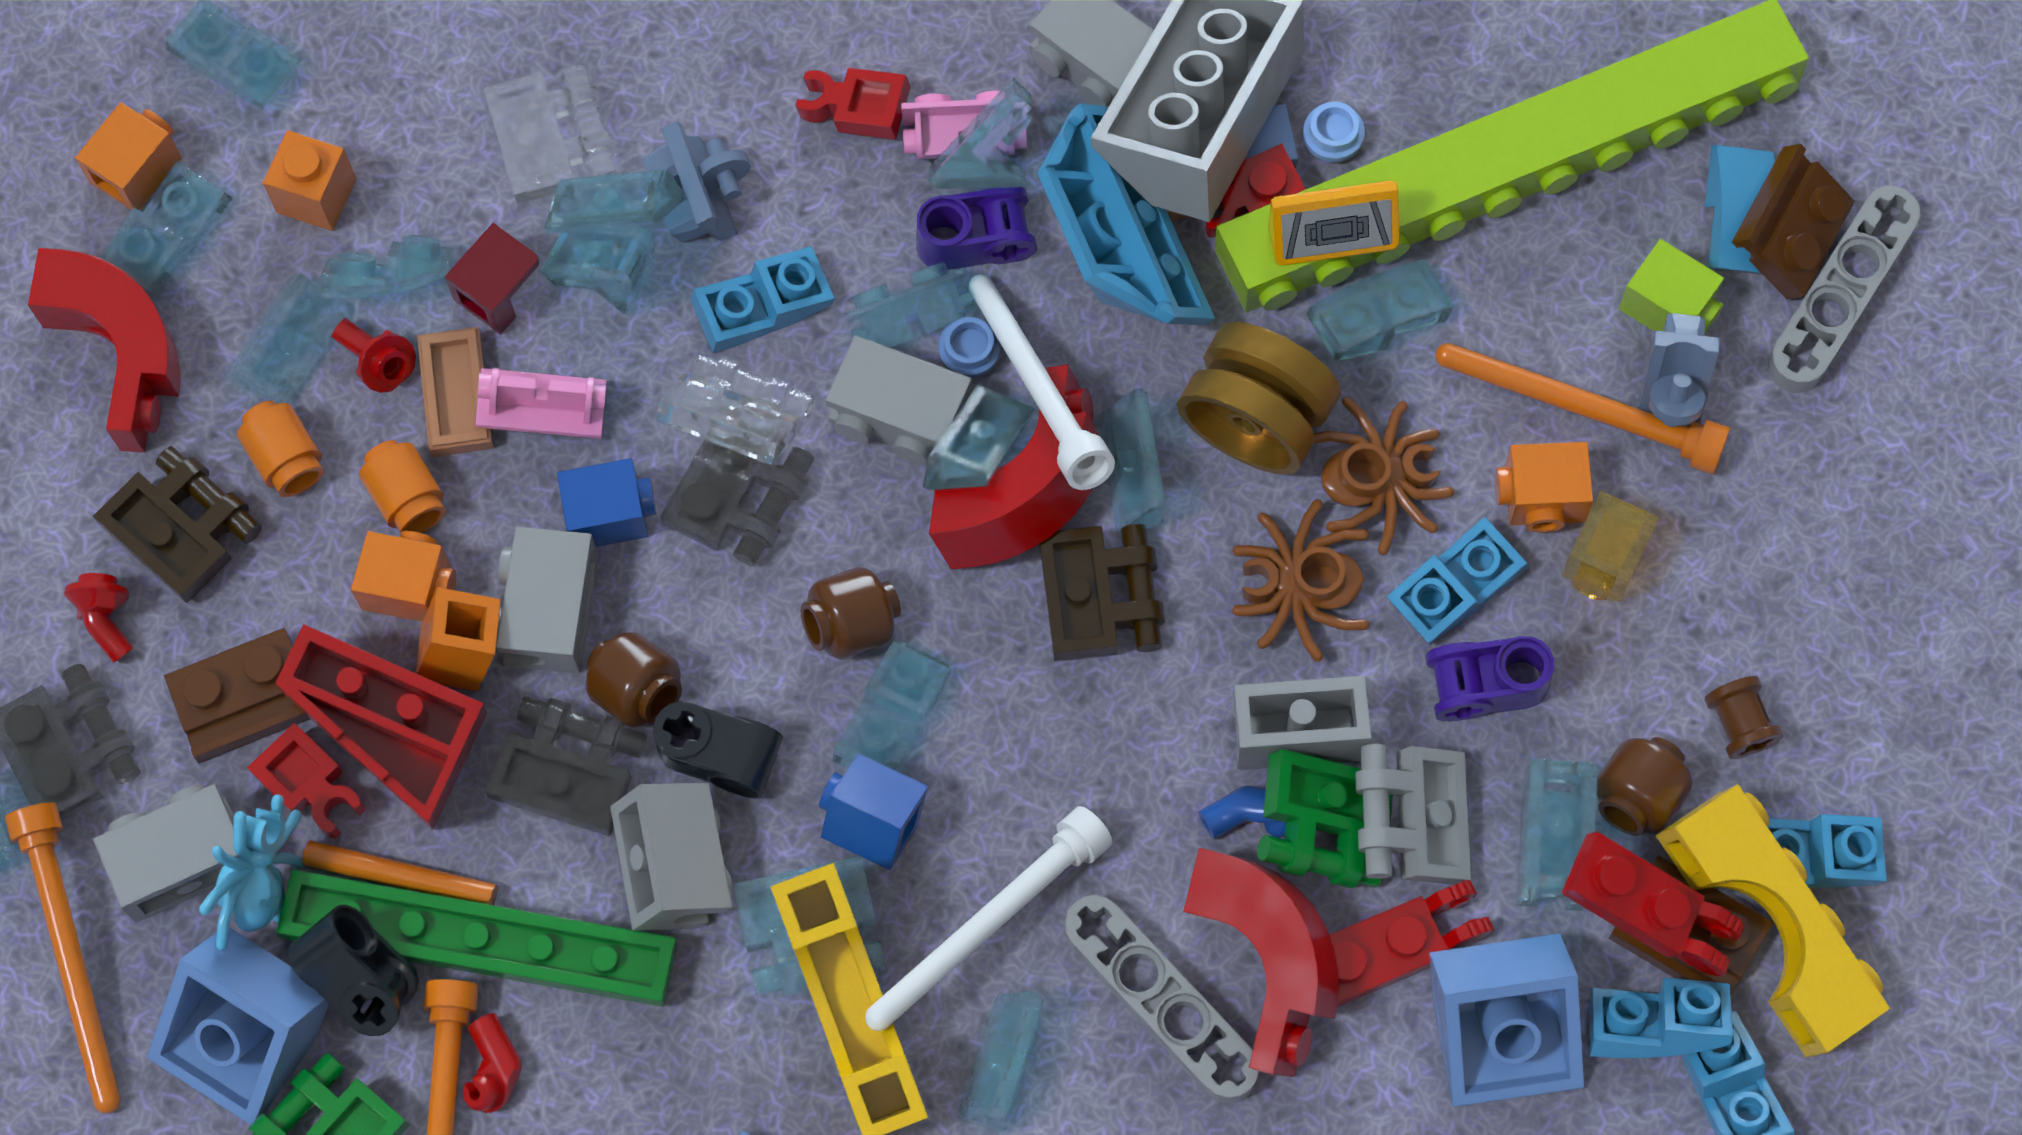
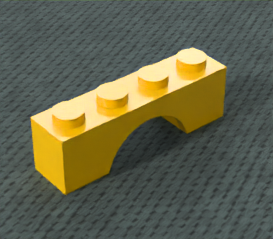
[1655,784,1891,1058]
[770,863,928,1135]

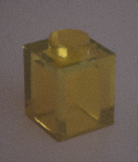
[1562,491,1659,602]

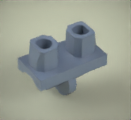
[642,121,751,242]
[1637,313,1719,427]

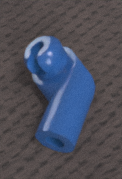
[1198,785,1286,840]

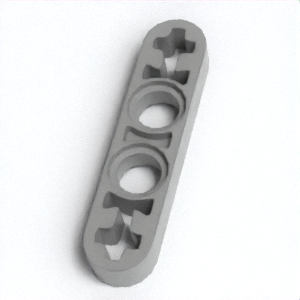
[1768,186,1920,393]
[1064,895,1259,1104]

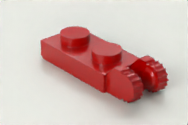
[1561,831,1745,977]
[1330,880,1495,1007]

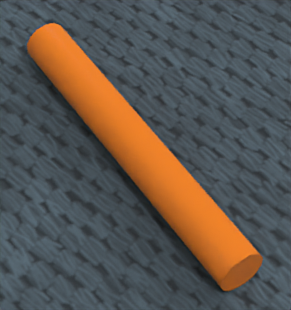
[302,840,498,905]

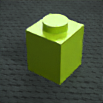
[1619,238,1724,336]

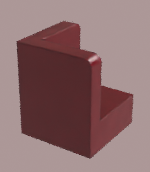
[445,223,540,335]

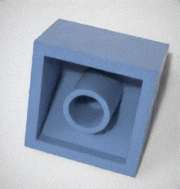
[146,927,329,1125]
[1429,933,1584,1107]

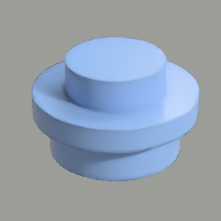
[1303,102,1365,162]

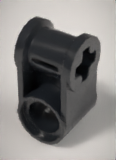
[653,701,783,799]
[288,905,419,1036]

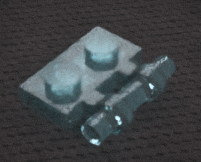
[733,855,886,996]

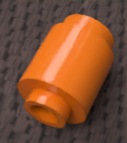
[236,400,324,497]
[359,440,446,533]

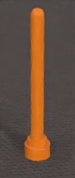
[1435,343,1731,475]
[4,802,121,1114]
[423,979,479,1135]

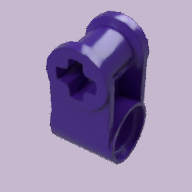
[916,184,1038,270]
[1425,636,1554,722]

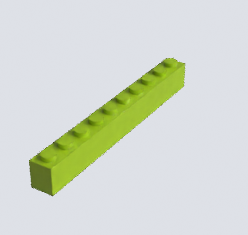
[1215,0,1809,313]

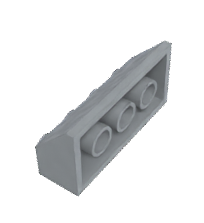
[1091,0,1304,222]

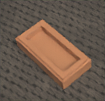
[417,327,494,457]

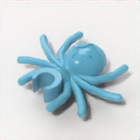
[199,794,305,951]

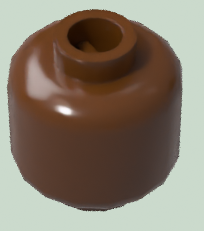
[800,567,901,660]
[585,632,682,728]
[1594,737,1693,836]

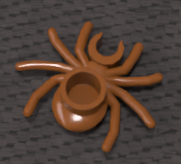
[1314,396,1454,555]
[1232,499,1370,662]

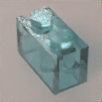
[1516,758,1598,911]

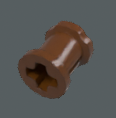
[1704,676,1784,759]

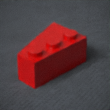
[275,624,487,830]

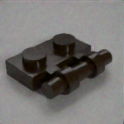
[93,446,262,604]
[1039,524,1165,661]

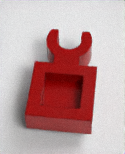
[795,67,911,140]
[1206,143,1306,238]
[247,723,365,839]

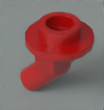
[331,317,416,393]
[64,573,134,663]

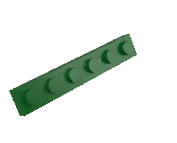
[276,870,678,1007]

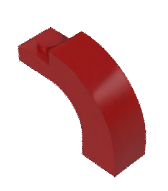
[28,248,181,453]
[929,364,1099,570]
[1183,848,1339,1077]

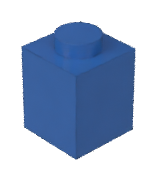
[557,458,657,547]
[819,754,928,870]

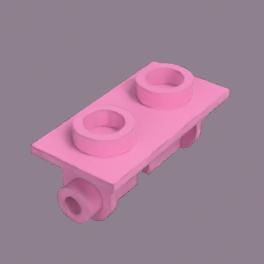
[901,91,1027,160]
[475,368,606,439]

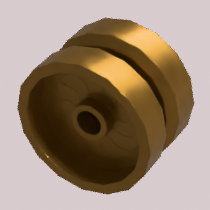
[1176,322,1341,475]

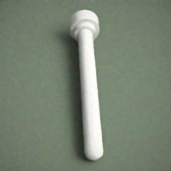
[969,274,1115,490]
[865,806,1112,1031]

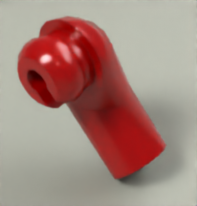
[463,1013,522,1113]

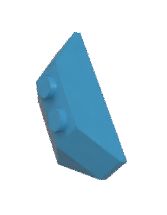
[1037,103,1215,325]

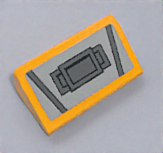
[1268,180,1400,266]

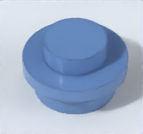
[938,317,1001,378]

